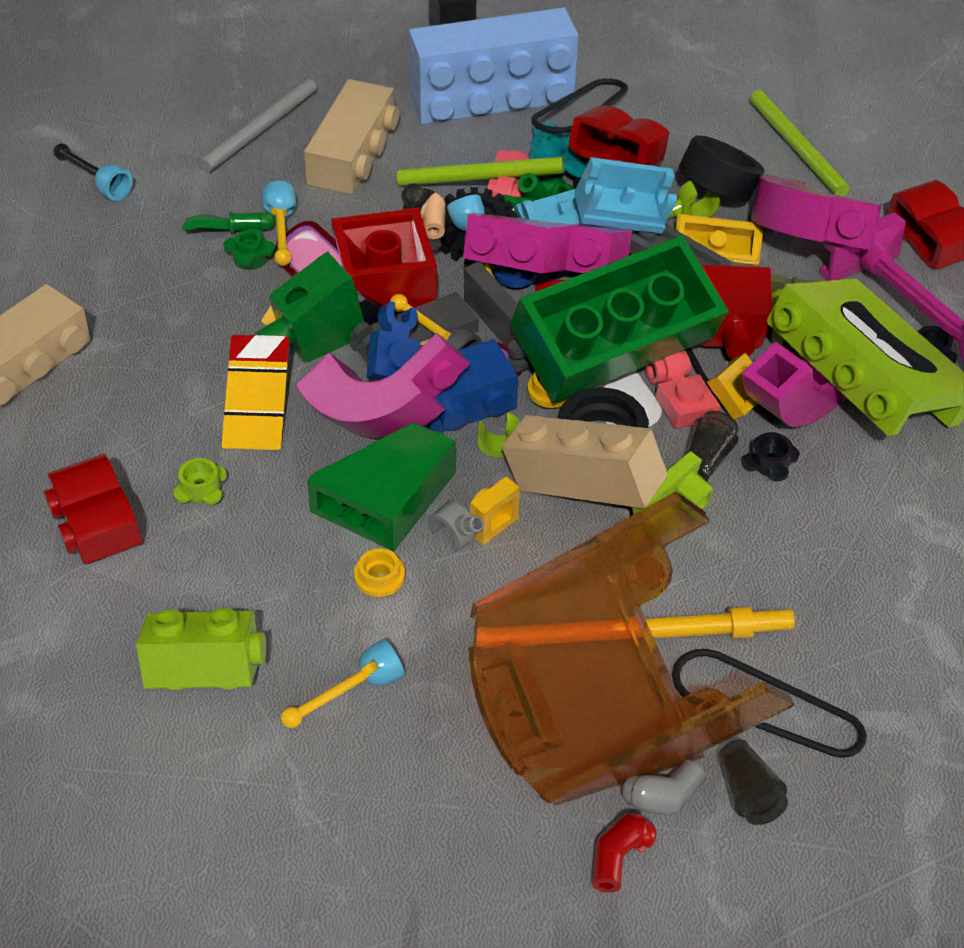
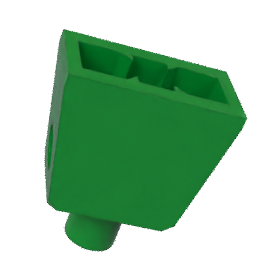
[255,251,364,362]

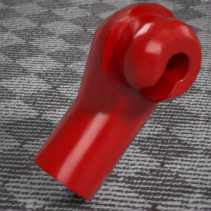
[592,813,657,893]

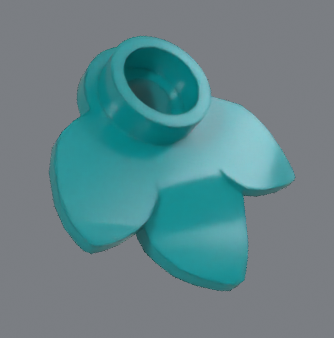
[528,122,590,178]

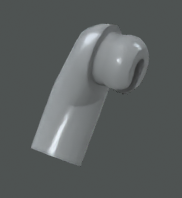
[622,760,706,815]

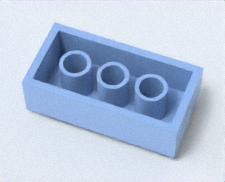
[409,7,578,124]

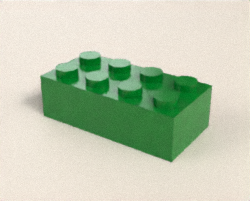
[510,235,729,403]

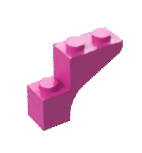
[463,213,633,274]

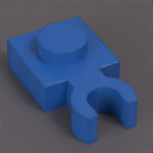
[366,301,420,381]

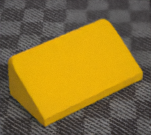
[676,214,764,267]

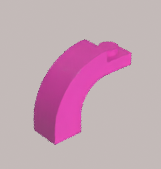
[751,174,882,250]
[295,333,470,438]
[742,341,847,427]

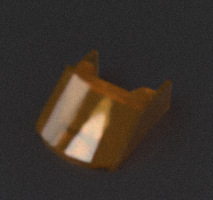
[468,492,794,805]

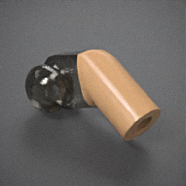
[401,183,446,239]

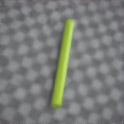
[750,90,850,196]
[397,156,564,186]

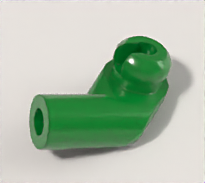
[518,173,574,200]

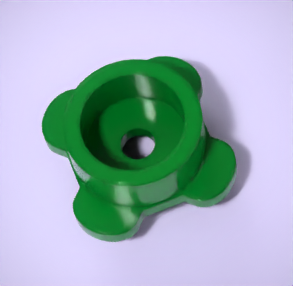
[223,228,275,270]

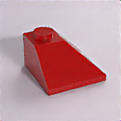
[331,208,437,308]

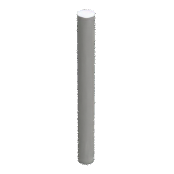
[198,78,317,173]

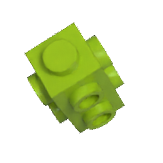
[136,608,266,690]

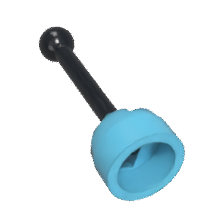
[53,143,133,201]

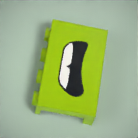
[767,278,964,436]

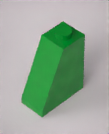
[307,422,456,552]

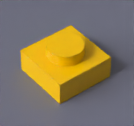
[707,353,758,420]
[470,476,520,545]

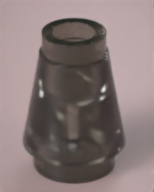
[686,410,739,481]
[718,739,788,825]

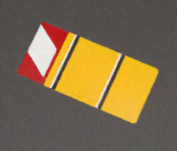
[221,335,289,450]

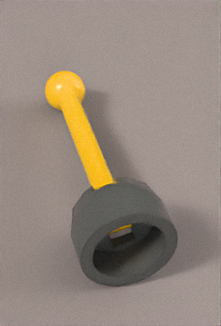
[390,294,482,350]

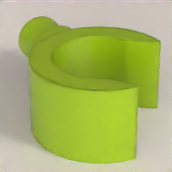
[668,180,720,219]
[477,412,520,458]

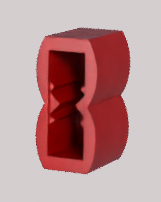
[568,105,670,166]
[887,180,964,270]
[43,453,142,565]

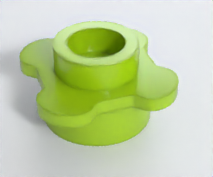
[173,458,227,505]

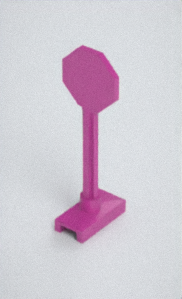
[819,212,964,363]

